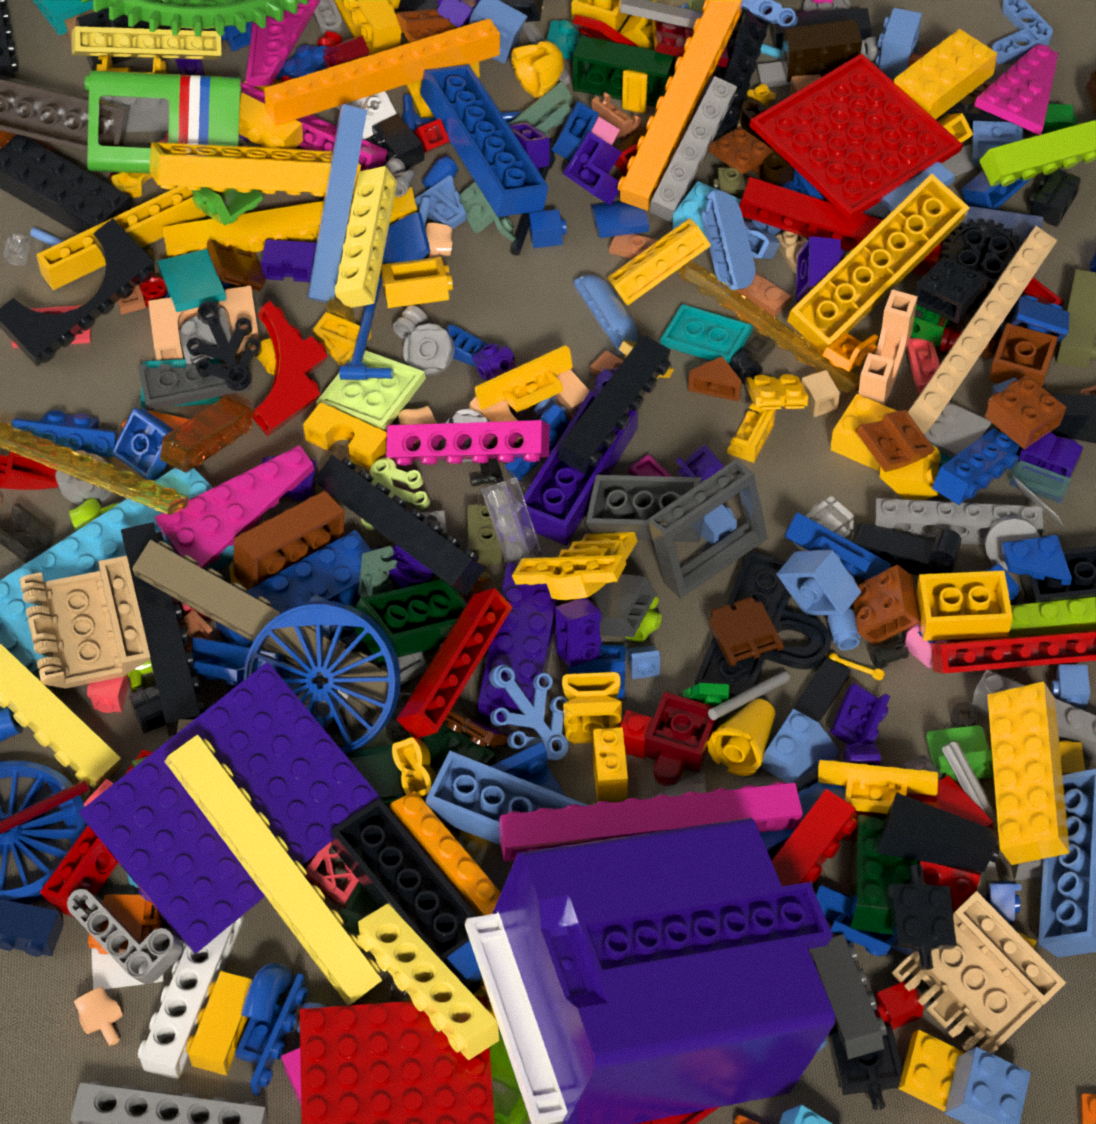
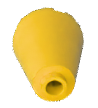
[708,699,776,776]

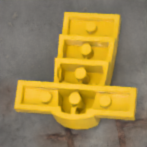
[512,532,638,600]

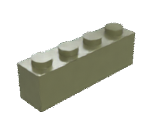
[1056,269,1096,369]

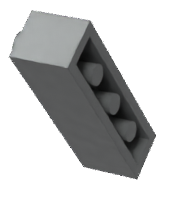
[809,934,887,1059]

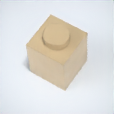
[802,370,840,417]

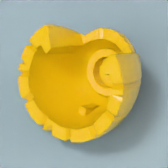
[511,41,564,98]

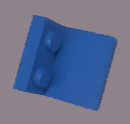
[490,742,566,796]

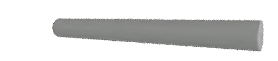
[708,671,790,720]

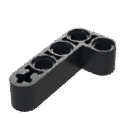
[850,523,962,576]

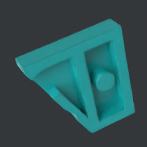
[546,20,580,59]

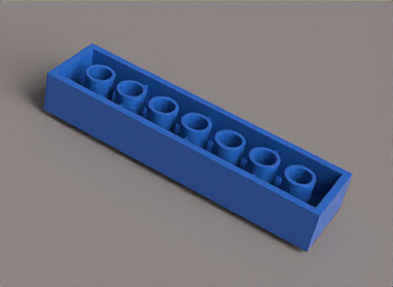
[420,64,548,217]

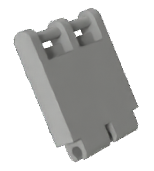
[179,304,233,364]

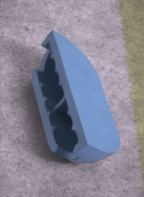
[702,190,755,290]
[574,275,639,355]

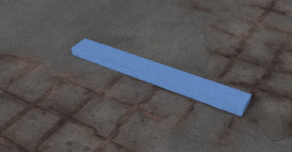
[307,104,367,305]

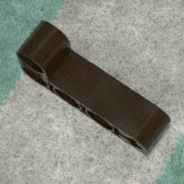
[741,99,794,187]

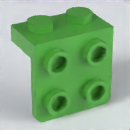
[191,187,264,226]
[926,725,994,782]

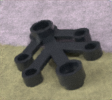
[186,301,262,391]

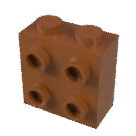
[985,375,1067,450]
[853,565,921,645]

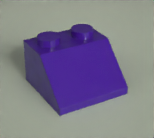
[795,236,844,302]

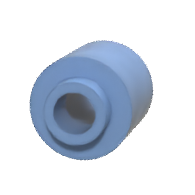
[827,608,861,650]

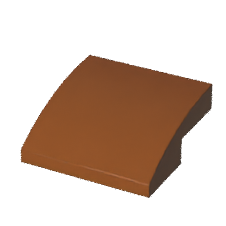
[396,9,453,43]
[856,410,935,472]

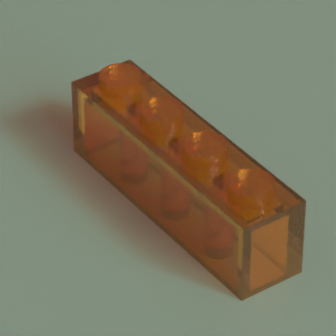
[160,396,253,473]

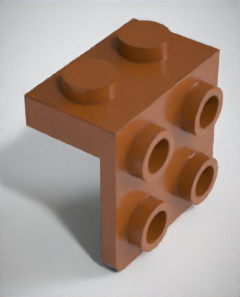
[708,127,776,177]

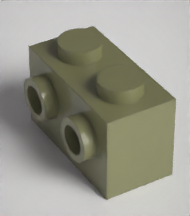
[468,504,507,565]

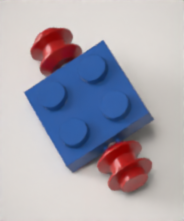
[274,31,343,85]

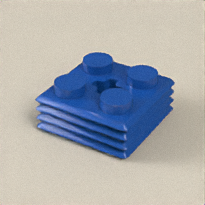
[112,408,181,480]

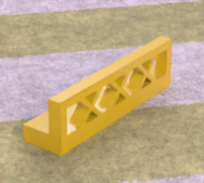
[607,218,711,306]

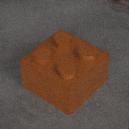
[989,323,1058,388]

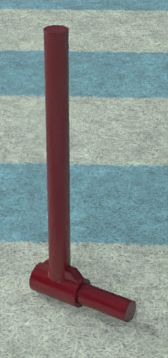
[0,780,89,834]

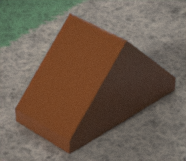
[688,356,742,402]

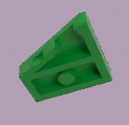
[674,683,729,707]

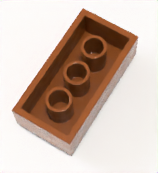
[234,491,345,590]

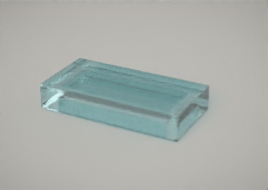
[1010,460,1071,504]

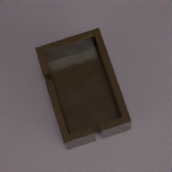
[781,19,862,82]

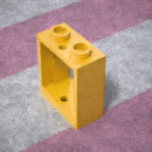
[381,257,453,308]
[593,727,628,803]

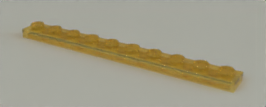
[676,260,860,393]
[0,422,188,515]

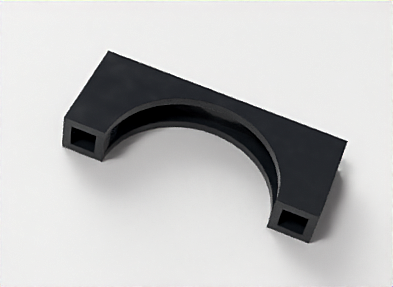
[0,218,155,366]

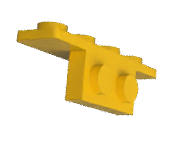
[475,345,573,413]
[818,760,938,814]

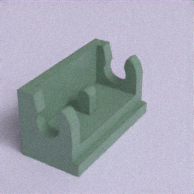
[358,546,397,598]

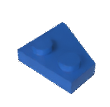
[1001,535,1072,585]

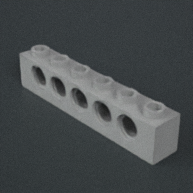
[649,76,737,223]
[873,498,1043,545]
[71,1081,268,1124]

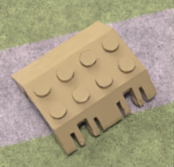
[19,556,150,688]
[892,891,1066,1054]

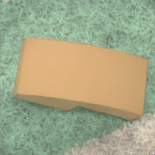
[775,231,807,274]

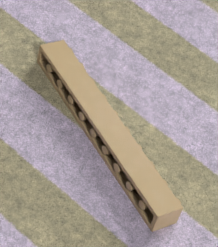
[908,226,1057,434]

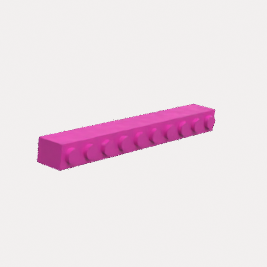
[498,782,803,861]

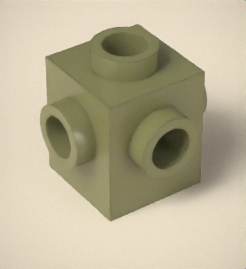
[713,167,749,199]

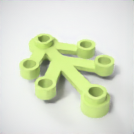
[361,458,430,530]

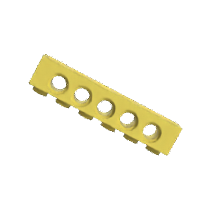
[71,26,221,60]
[335,166,397,309]
[358,904,499,1060]

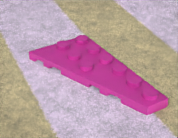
[246,0,320,86]
[974,44,1058,135]
[155,445,314,569]

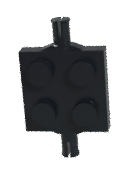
[888,865,957,970]
[830,1026,903,1110]

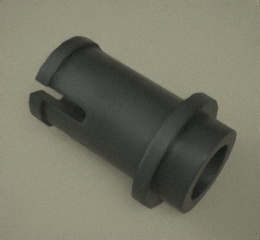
[870,640,909,668]

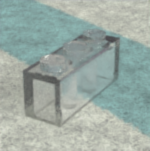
[481,477,543,566]

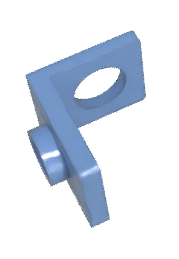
[627,645,661,679]

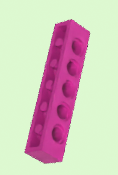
[386,420,550,466]

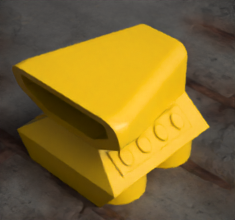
[562,672,622,744]

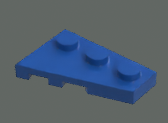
[505,404,570,482]

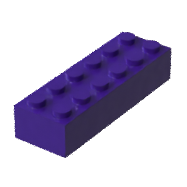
[517,391,638,546]
[478,562,561,728]

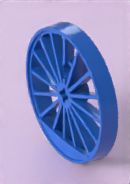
[244,601,401,754]
[0,761,88,904]

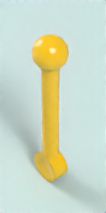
[828,653,885,680]

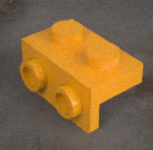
[823,333,879,372]

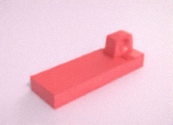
[906,338,940,394]

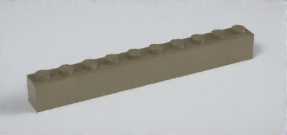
[132,540,389,714]

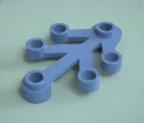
[489,665,568,761]

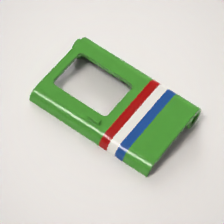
[85,71,241,174]

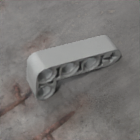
[67,889,183,984]

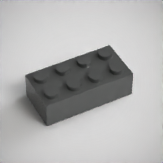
[586,475,705,542]

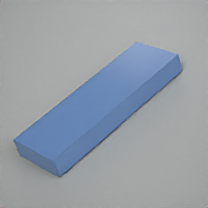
[880,162,955,212]

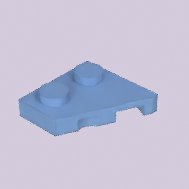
[972,121,1023,165]

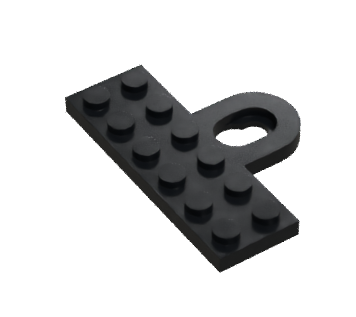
[694,551,831,704]

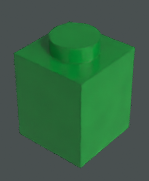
[1041,104,1077,135]

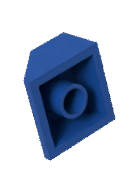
[1008,295,1069,346]

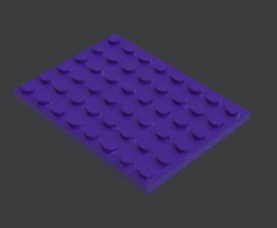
[78,661,382,955]

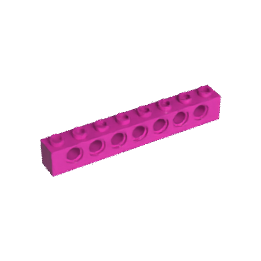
[225,76,388,171]

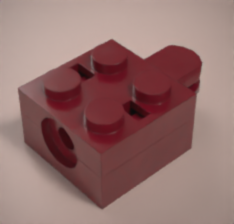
[645,692,718,786]

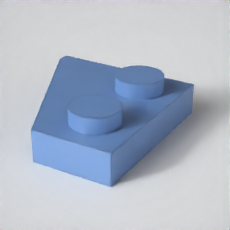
[415,175,466,229]

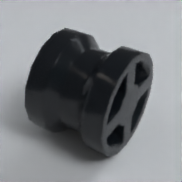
[729,351,762,384]

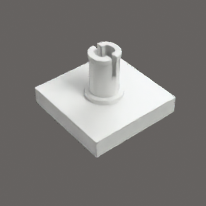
[337,91,397,139]

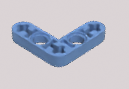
[992,0,1053,64]

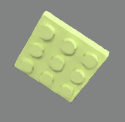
[316,350,426,431]

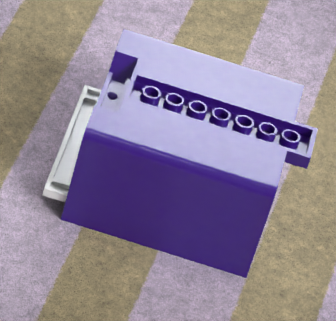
[465,817,835,1124]

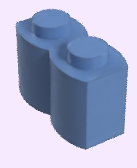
[743,219,781,259]

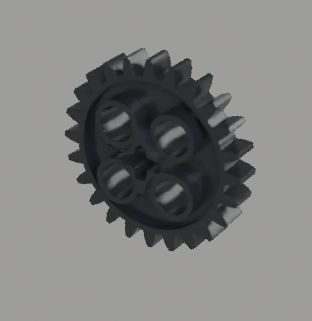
[940,219,1021,290]

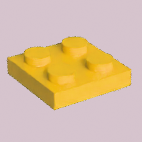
[898,1030,965,1111]

